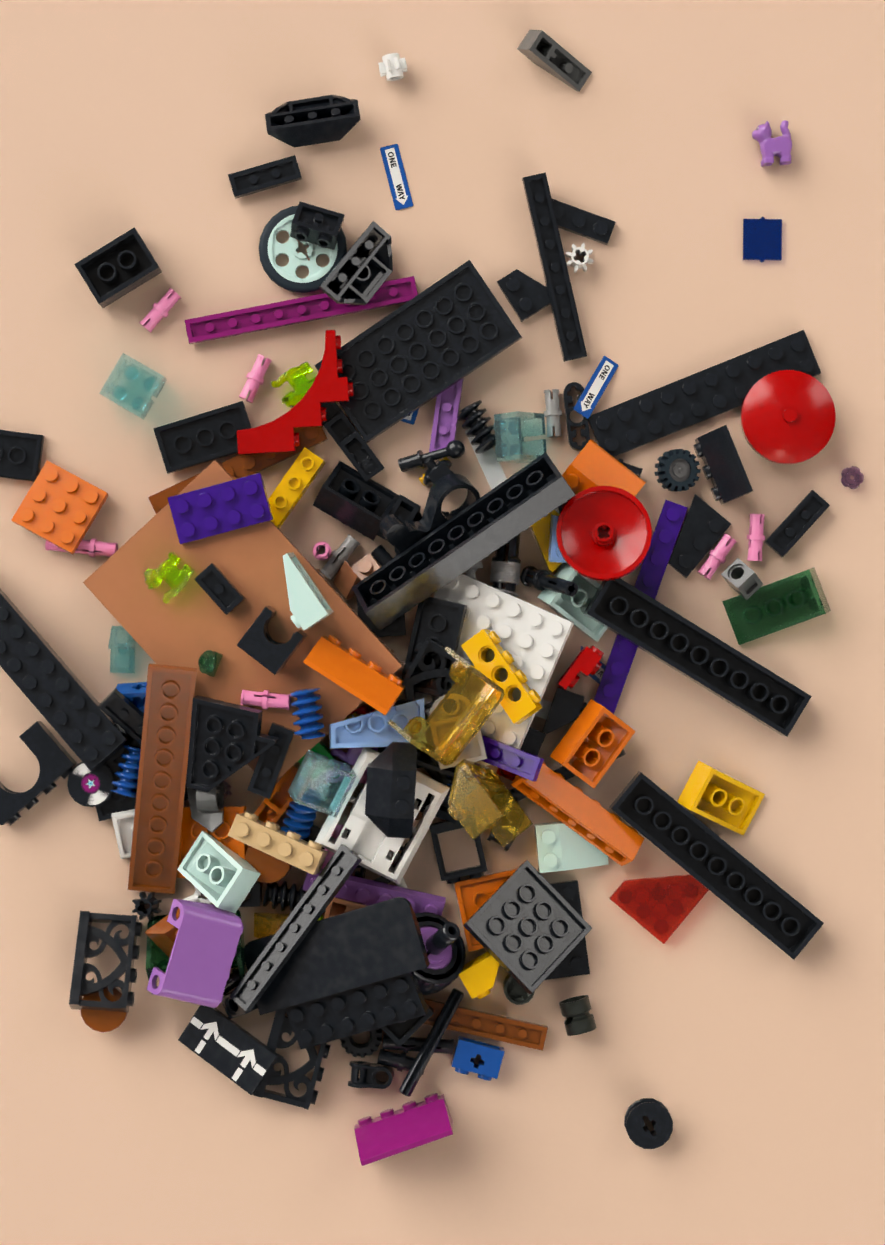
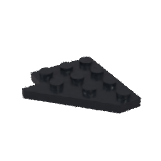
[186,695,279,792]

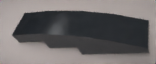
[321,402,384,482]

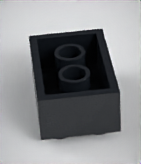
[74,227,162,308]

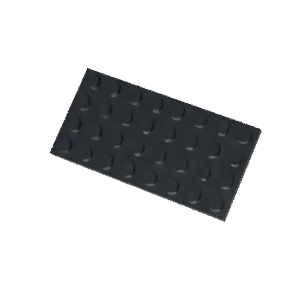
[314,260,522,443]

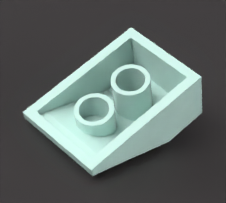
[283,552,333,630]
[538,563,607,642]
[534,822,609,873]
[177,830,261,913]

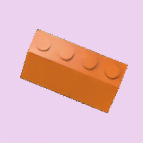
[303,634,405,715]

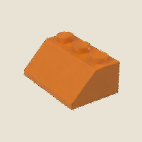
[562,439,646,496]
[550,699,636,788]

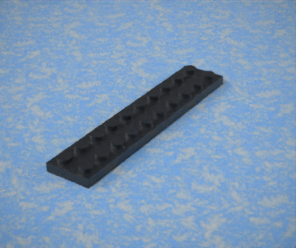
[588,330,821,457]

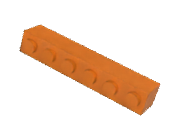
[511,761,645,866]

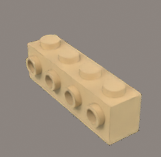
[227,811,328,875]

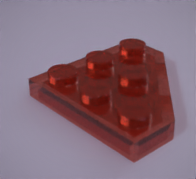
[609,874,709,944]

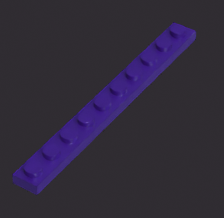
[594,500,688,714]

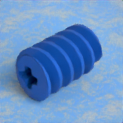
[290,688,325,739]
[111,745,141,798]
[281,784,322,838]

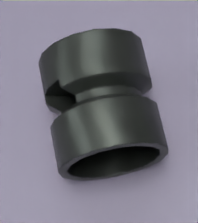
[503,974,535,1005]
[559,995,596,1036]

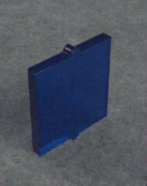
[742,217,782,263]

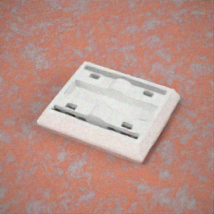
[315,748,450,884]

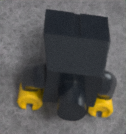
[419,457,454,486]

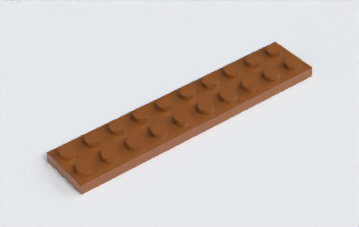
[128,664,197,894]

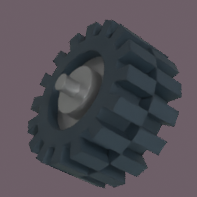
[655,449,701,492]

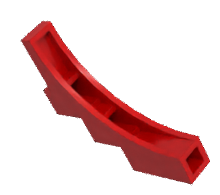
[237,330,354,455]

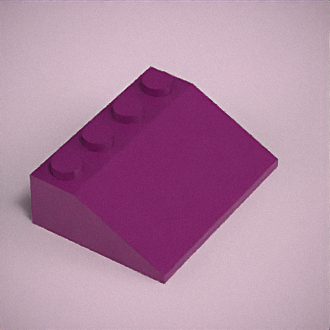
[354,1093,453,1166]

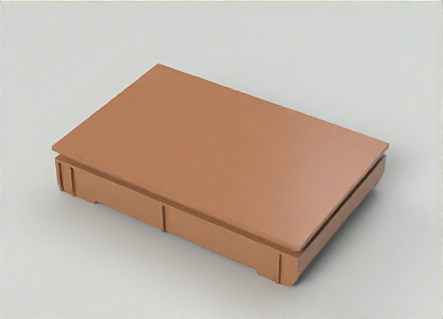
[83,460,404,779]

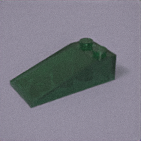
[722,567,831,645]

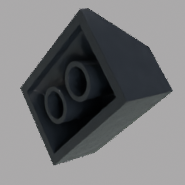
[693,425,753,505]
[313,461,400,541]

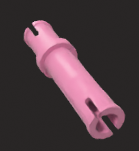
[45,538,118,557]

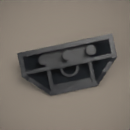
[265,95,361,148]
[319,221,393,305]
[365,742,417,838]

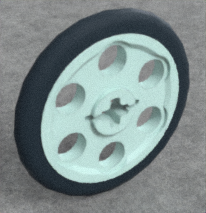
[259,206,347,293]

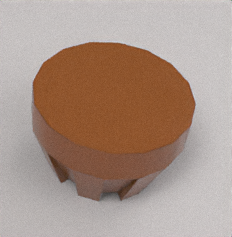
[245,846,292,883]
[81,987,128,1032]

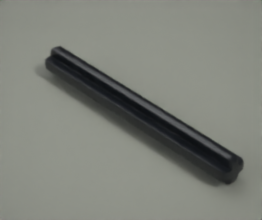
[399,988,464,1097]

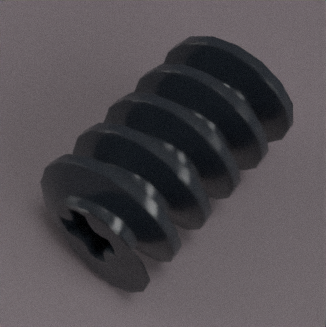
[457,400,501,454]
[263,881,306,913]

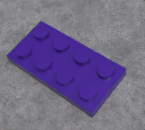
[168,473,273,544]

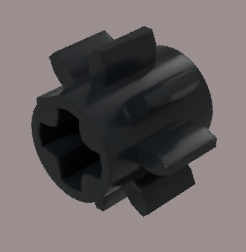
[132,892,162,920]

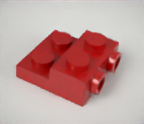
[556,645,604,690]

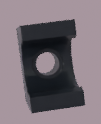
[237,606,307,675]

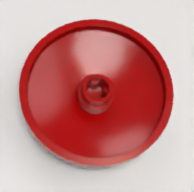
[741,370,836,464]
[556,486,652,581]

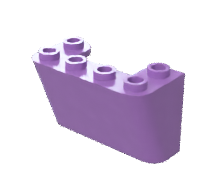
[146,899,244,1008]

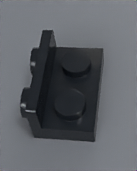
[290,201,345,250]

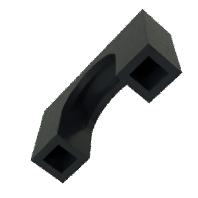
[0,721,77,825]

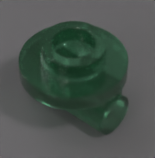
[198,650,223,677]

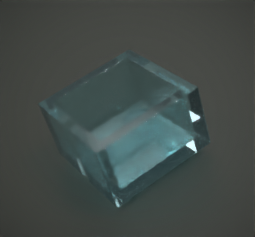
[99,353,167,420]
[494,411,547,463]
[288,750,357,817]

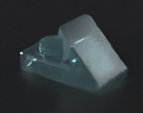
[108,626,135,673]

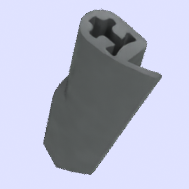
[186,766,224,833]

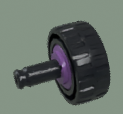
[413,912,466,995]

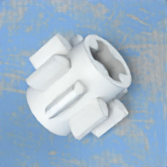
[378,53,407,81]
[565,243,594,273]

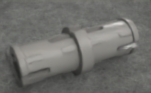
[544,389,562,438]
[321,534,360,580]

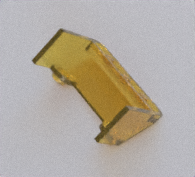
[388,646,504,765]
[447,759,533,847]

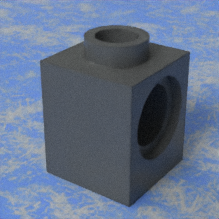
[721,558,763,600]

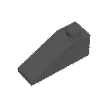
[517,30,592,92]

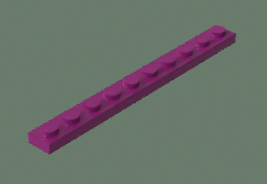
[185,276,418,344]

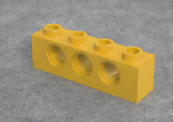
[268,447,325,529]
[461,629,543,724]

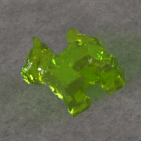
[271,362,316,408]
[144,551,195,604]

